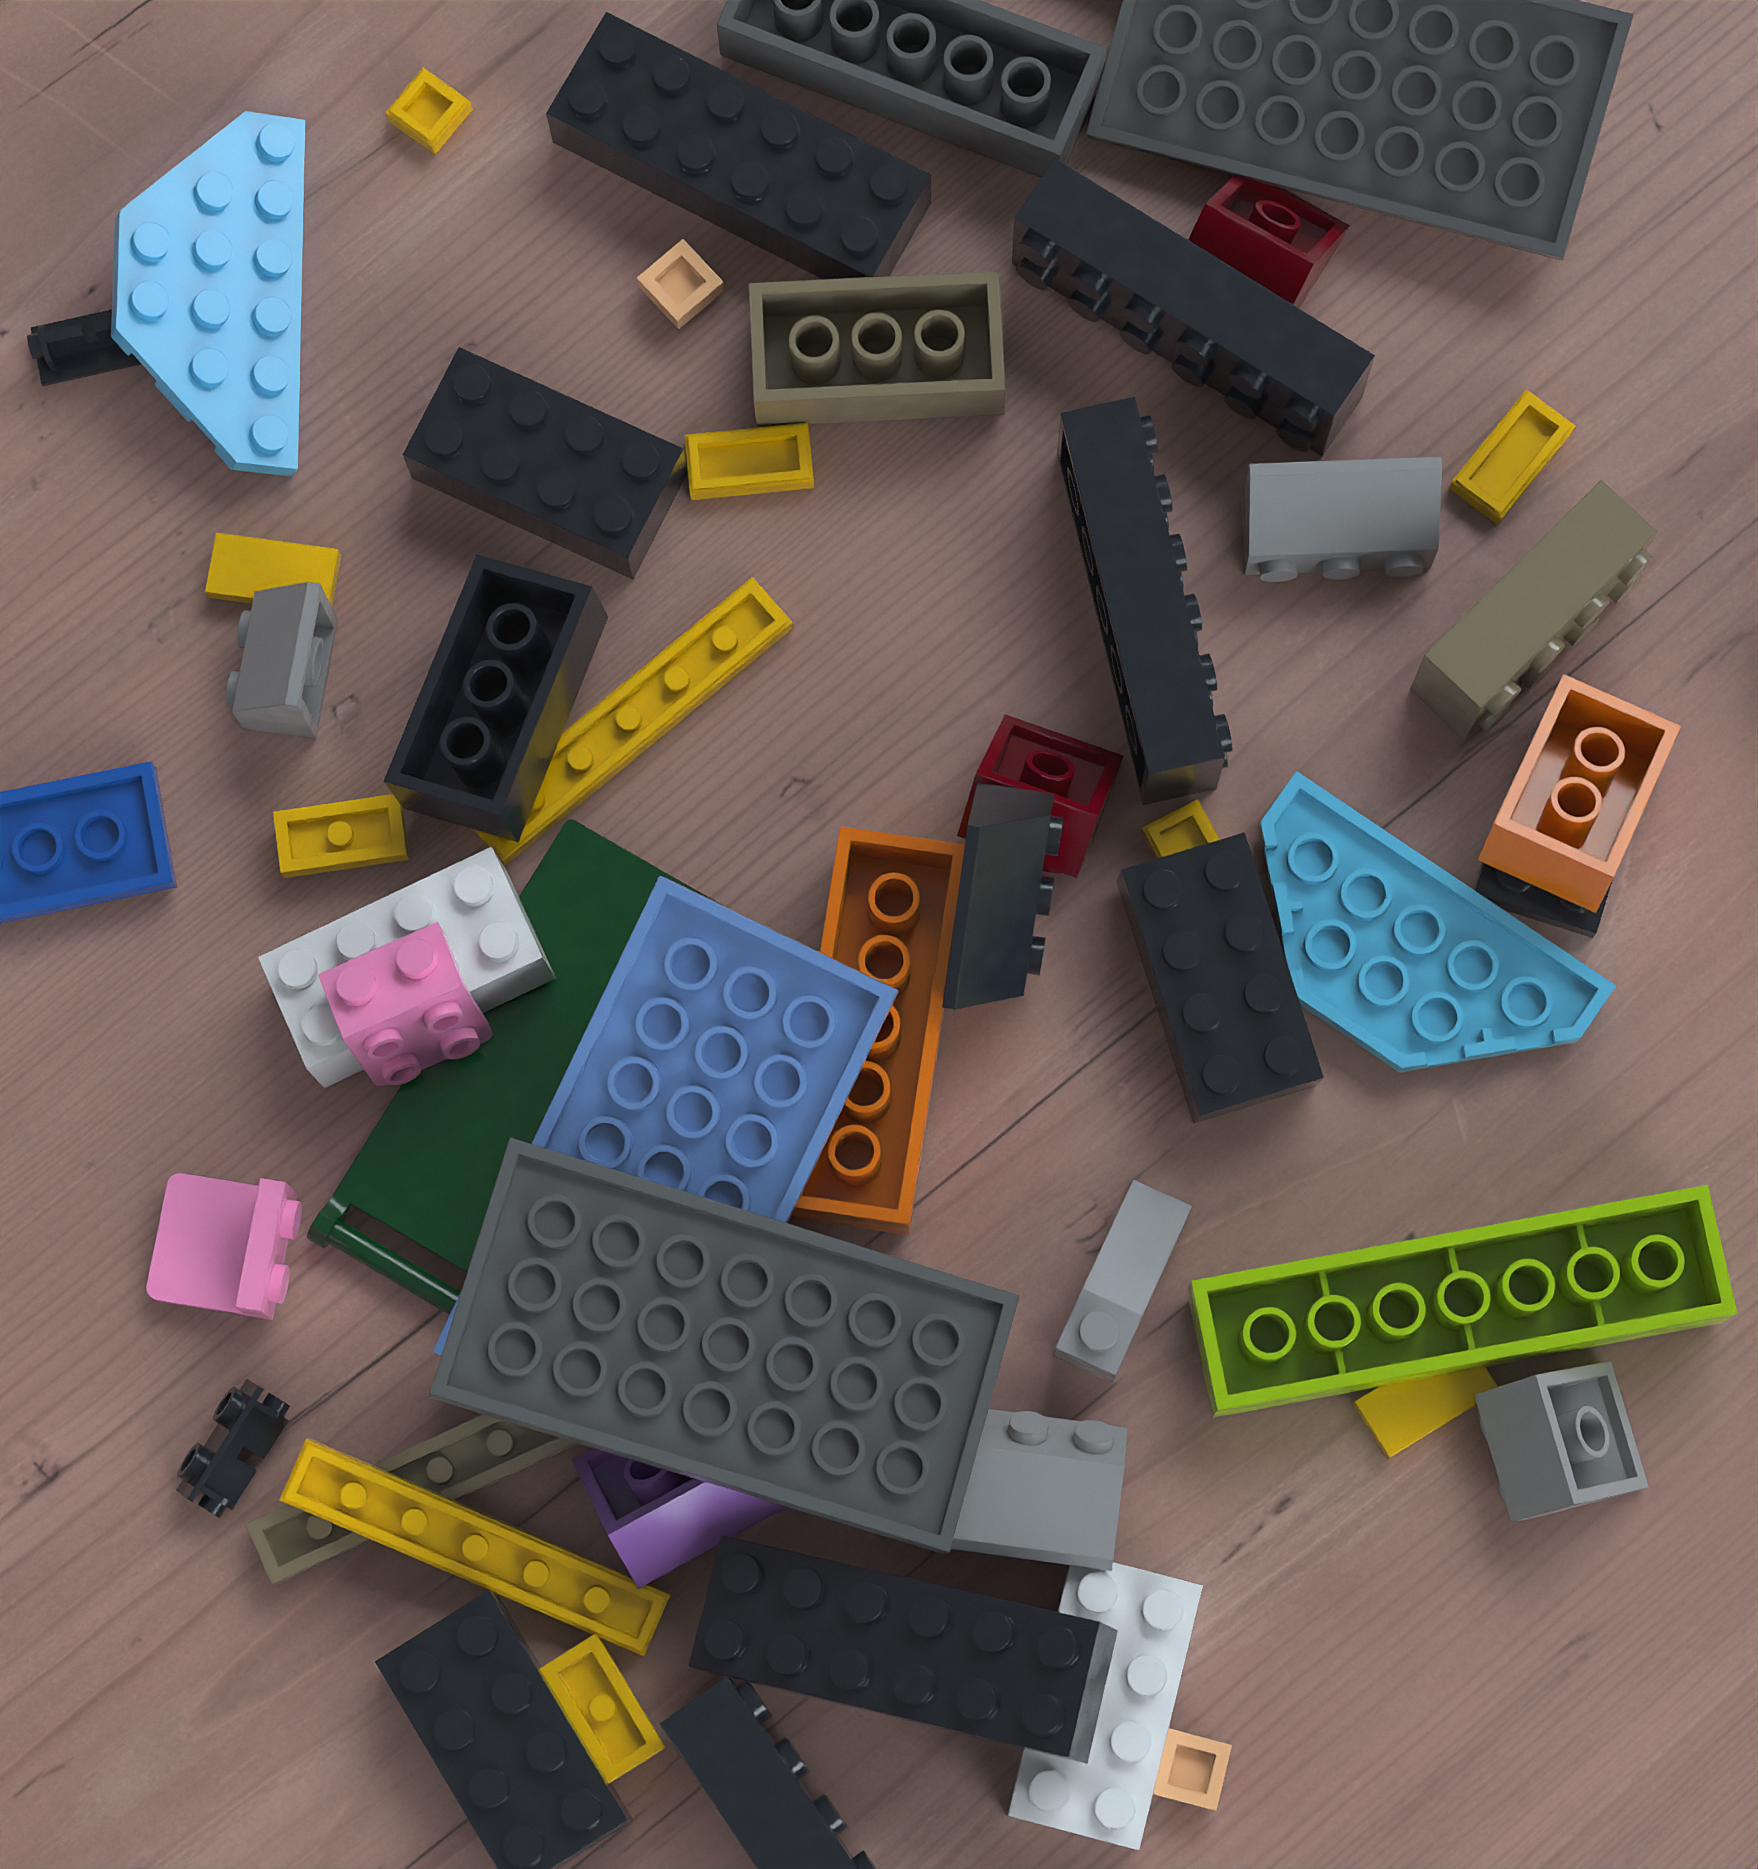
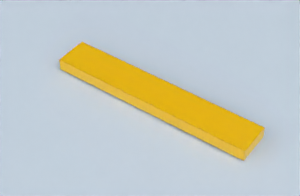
[473,577,793,866]
[279,1437,670,1656]

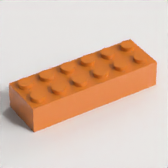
[791,826,965,1235]

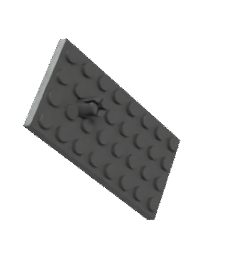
[1086,0,1633,261]
[428,1138,1020,1555]

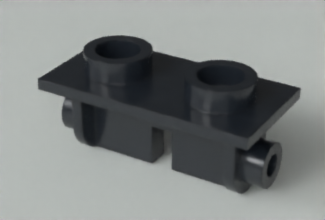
[27,309,142,386]
[176,1379,290,1518]

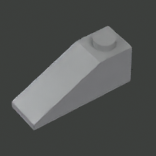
[1053,1180,1192,1383]

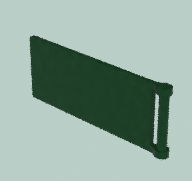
[307,819,722,1315]

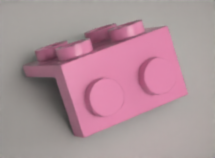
[318,922,493,1086]
[146,1173,302,1320]

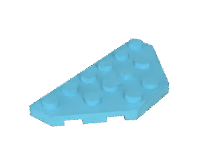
[111,111,305,476]
[1259,771,1616,1073]

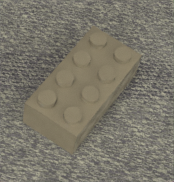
[749,271,1005,427]
[1410,480,1658,740]

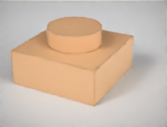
[637,239,725,329]
[1153,1728,1232,1811]

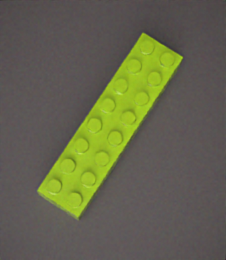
[1187,1184,1737,1418]

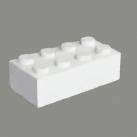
[258,847,556,1088]
[1007,1562,1203,1850]

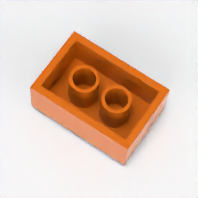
[1477,674,1681,913]

